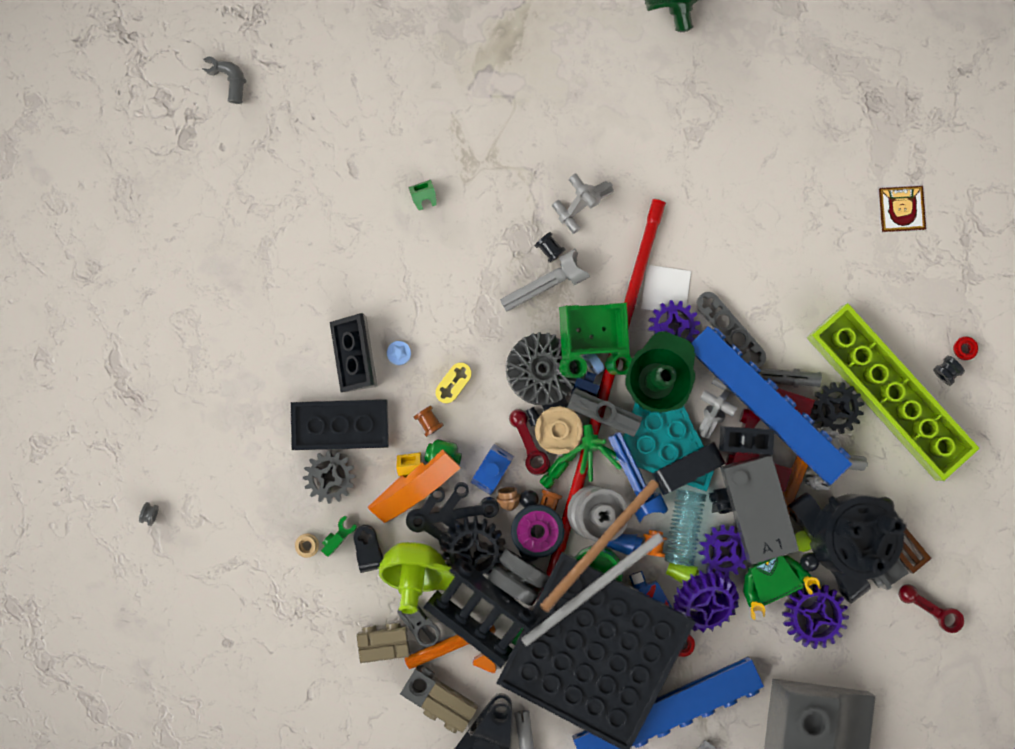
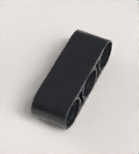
[652,442,726,495]

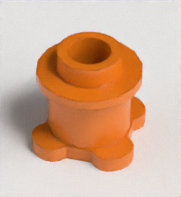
[643,530,667,557]

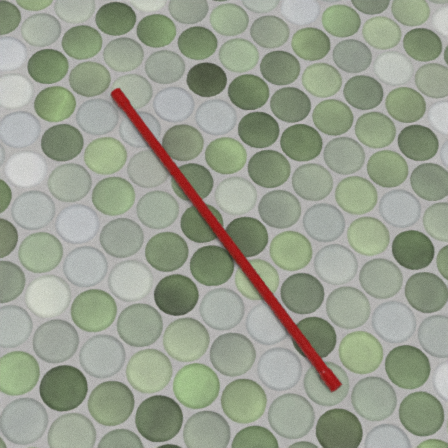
[536,199,666,603]

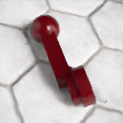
[509,409,550,476]
[898,584,964,633]

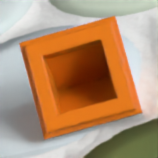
[472,653,497,673]

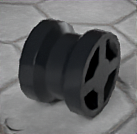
[933,355,965,386]

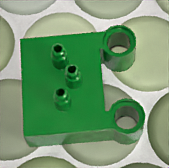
[559,303,632,378]

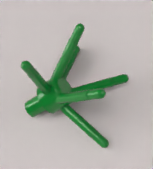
[557,424,622,482]

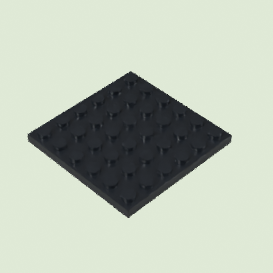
[496,551,696,749]

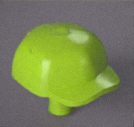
[378,542,454,614]

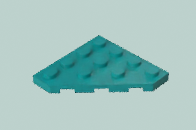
[615,402,714,492]

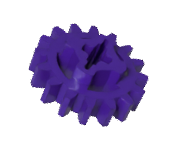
[648,300,700,343]
[698,524,746,577]

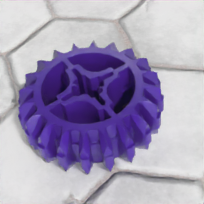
[673,569,739,633]
[782,584,849,649]

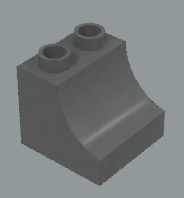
[764,679,876,749]

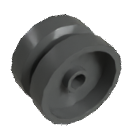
[488,549,550,606]

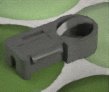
[397,605,441,647]

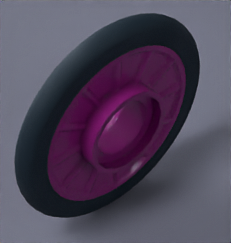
[511,505,564,558]

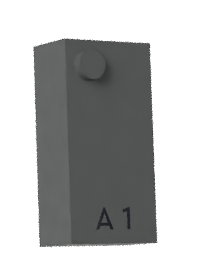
[720,454,799,564]

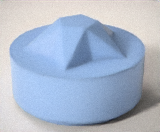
[387,341,411,365]

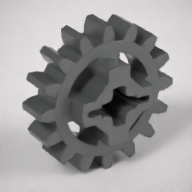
[303,451,356,504]

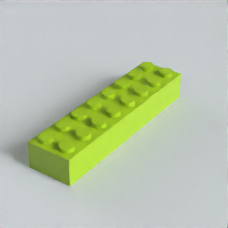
[806,303,980,481]

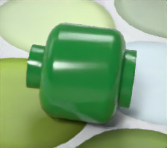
[425,439,462,465]

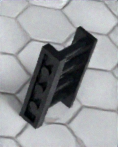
[423,558,539,668]

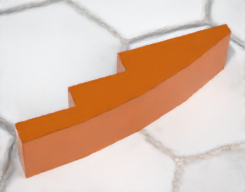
[368,449,461,523]

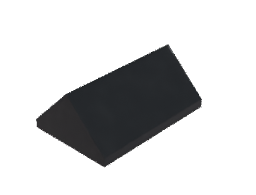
[330,313,378,393]

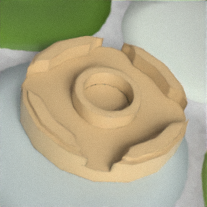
[535,406,583,455]

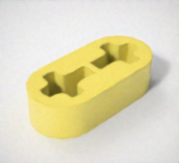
[435,363,472,404]

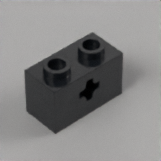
[719,426,775,455]

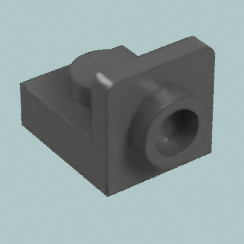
[872,559,909,590]

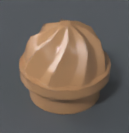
[496,487,520,511]

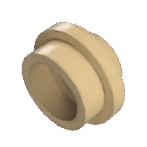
[295,533,319,558]

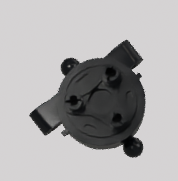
[786,492,906,604]

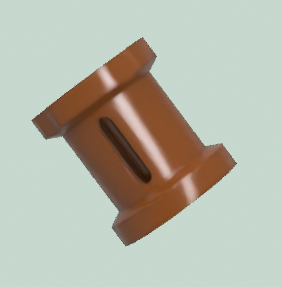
[413,405,444,437]
[540,489,563,511]

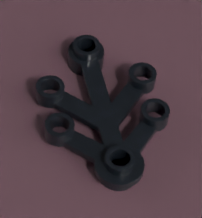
[406,482,499,546]

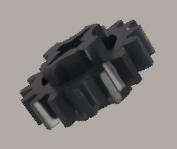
[811,382,864,434]

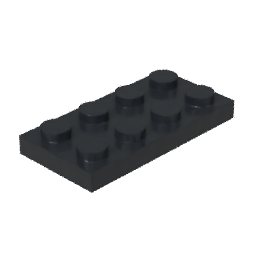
[291,399,389,450]

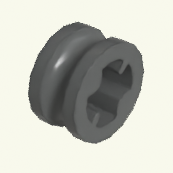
[139,502,159,526]

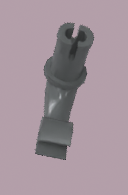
[202,56,246,104]

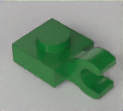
[321,516,357,557]

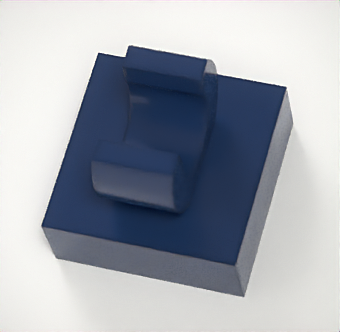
[571,371,600,397]

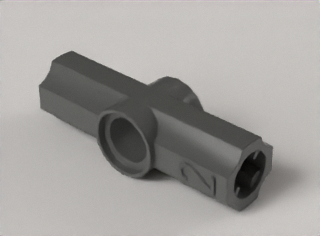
[567,388,642,437]

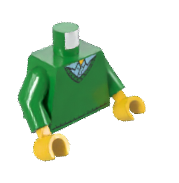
[743,555,821,620]

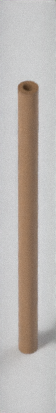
[540,480,659,612]

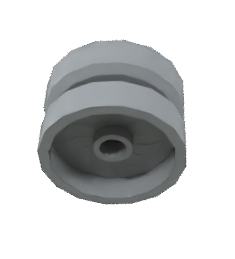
[567,486,628,542]

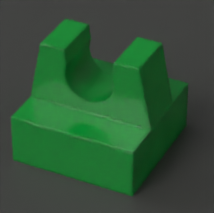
[409,180,437,211]

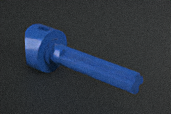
[608,432,668,523]

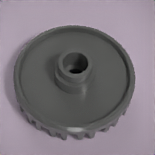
[506,332,577,405]

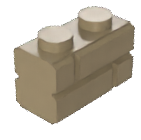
[357,622,410,663]
[421,679,478,733]

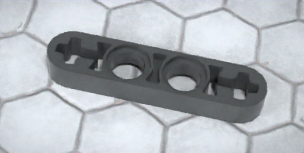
[696,292,766,367]

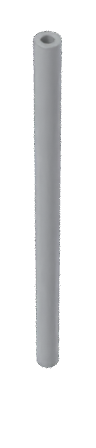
[521,533,664,646]

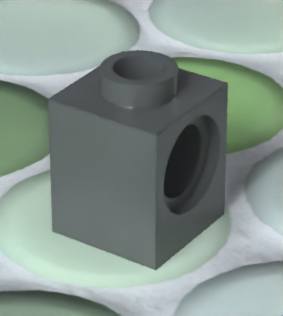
[400,666,437,707]

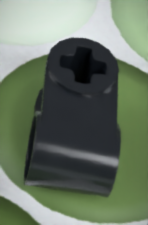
[353,525,383,573]

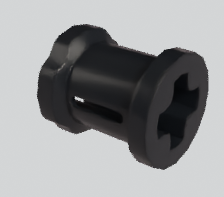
[534,232,566,263]

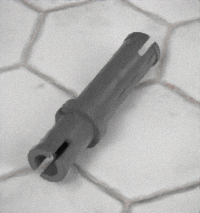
[759,368,822,388]

